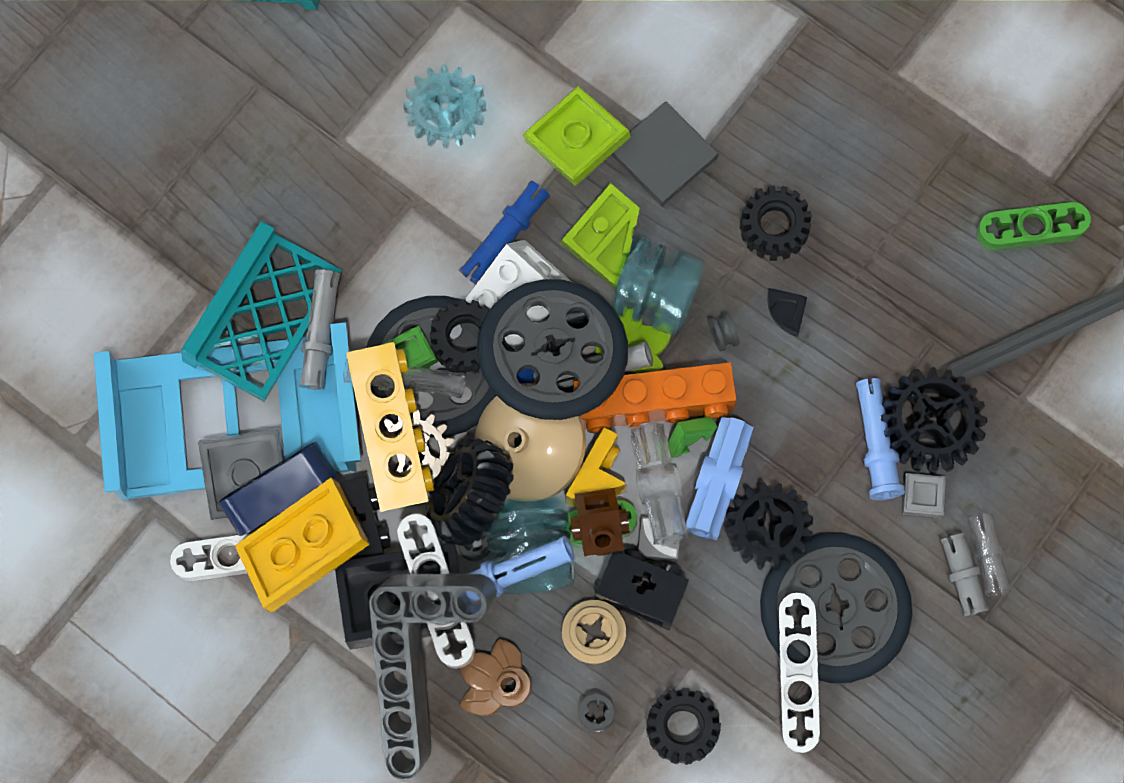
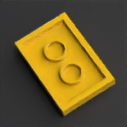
[235,478,370,613]

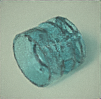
[614,237,705,337]
[486,508,575,594]

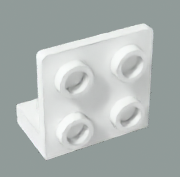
[466,239,572,351]

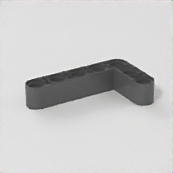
[370,574,497,781]

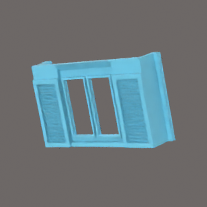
[94,322,361,500]

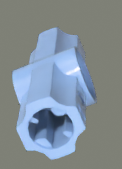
[685,417,754,540]

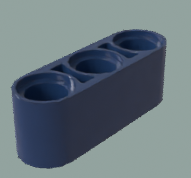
[218,441,338,536]

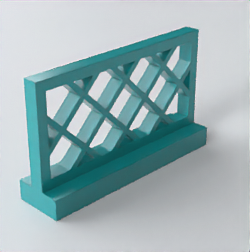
[181,221,342,402]

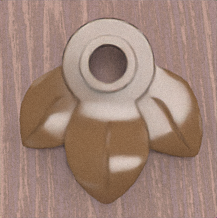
[460,639,532,716]

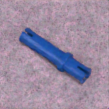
[459,181,550,285]

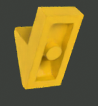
[565,427,627,507]

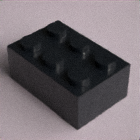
[335,543,469,650]

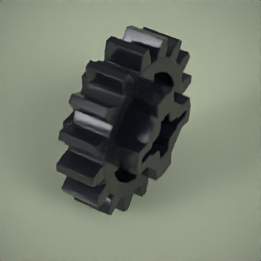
[726,482,813,571]

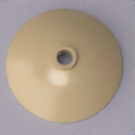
[475,383,586,502]

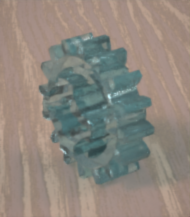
[403,65,487,149]

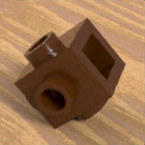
[570,488,630,556]

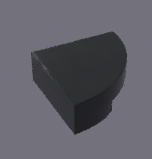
[767,288,807,337]

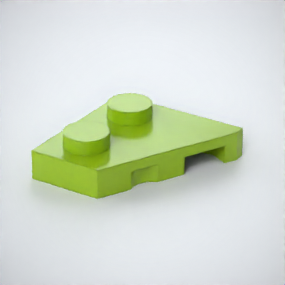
[560,183,640,291]

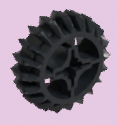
[880,367,987,474]
[426,438,514,547]

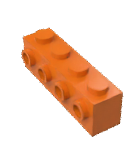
[573,362,736,433]

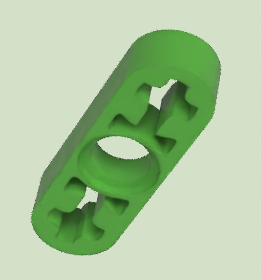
[977,202,1091,251]

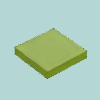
[522,86,631,186]

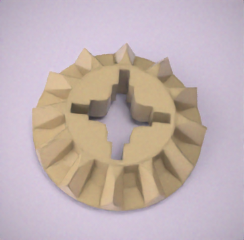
[562,600,626,665]

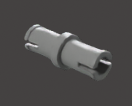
[940,533,989,617]

